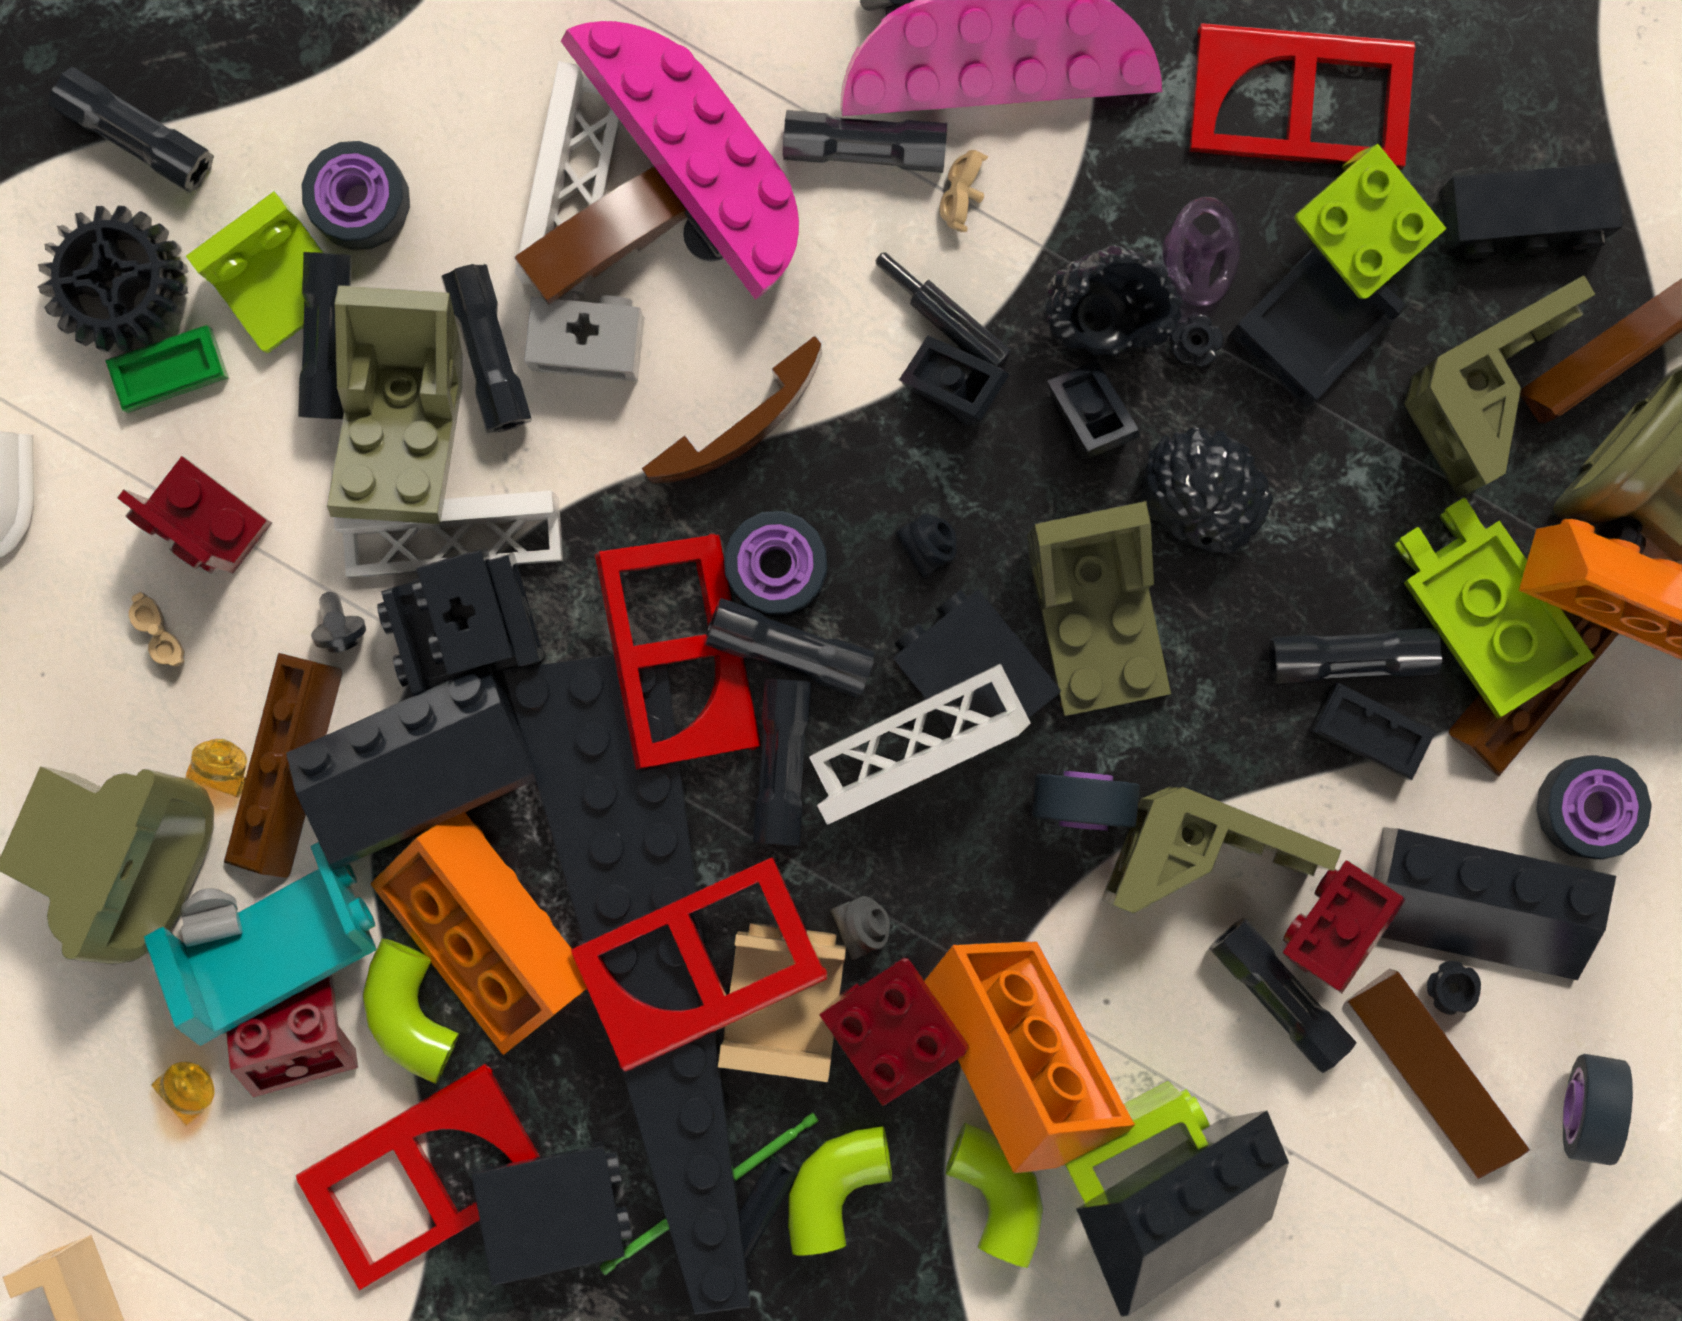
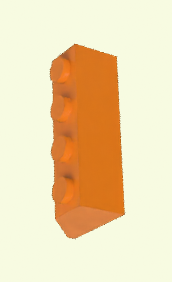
[1519,519,1682,660]
[370,812,587,1055]
[924,941,1135,1173]

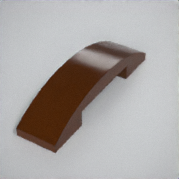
[641,336,822,484]

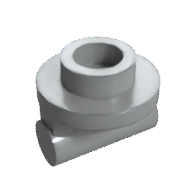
[181,888,242,947]

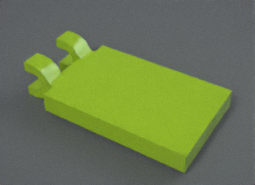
[1394,497,1594,719]

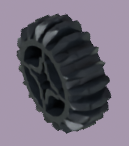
[37,205,189,352]

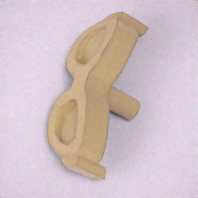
[940,150,988,233]
[129,592,185,667]

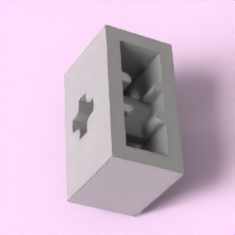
[524,292,644,381]

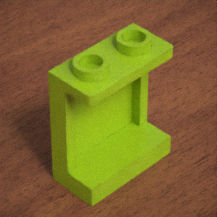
[1065,1081,1210,1203]

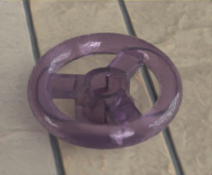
[1163,197,1240,306]

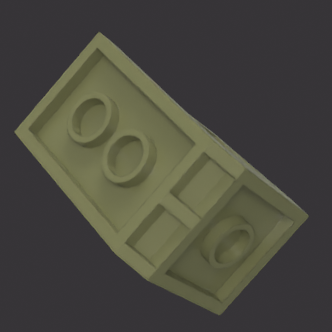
[1404,276,1595,497]
[327,285,463,524]
[1027,501,1171,717]
[1101,787,1342,913]

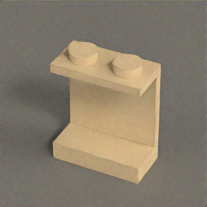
[718,923,846,1082]

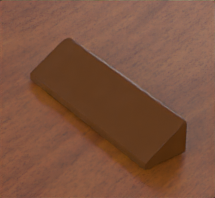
[1520,278,1682,424]
[1448,609,1619,776]
[224,653,342,878]
[1346,968,1530,1179]

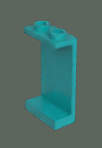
[144,842,377,1046]

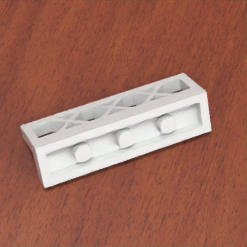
[515,61,621,296]
[334,491,563,578]
[809,664,1030,825]

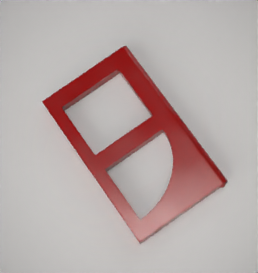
[1189,23,1416,170]
[595,534,761,769]
[571,857,828,1072]
[296,1064,540,1291]

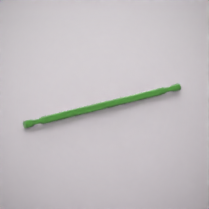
[599,1112,819,1275]

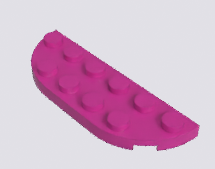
[840,0,1162,116]
[560,21,799,300]

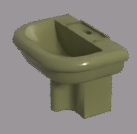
[1553,365,1682,562]
[0,766,214,965]

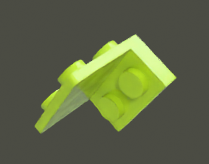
[1295,144,1447,299]
[186,191,324,353]

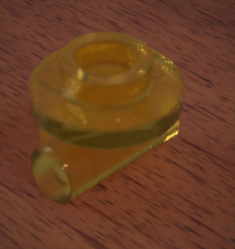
[186,739,247,798]
[150,1062,215,1127]

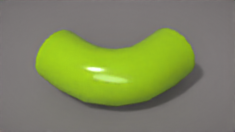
[362,938,459,1084]
[945,1123,1044,1268]
[788,1126,892,1256]

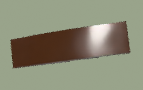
[514,166,687,305]

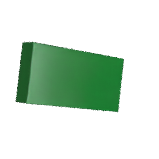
[105,325,229,413]

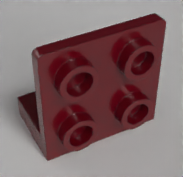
[117,456,272,574]
[1282,860,1406,994]
[819,958,969,1106]
[226,975,358,1098]

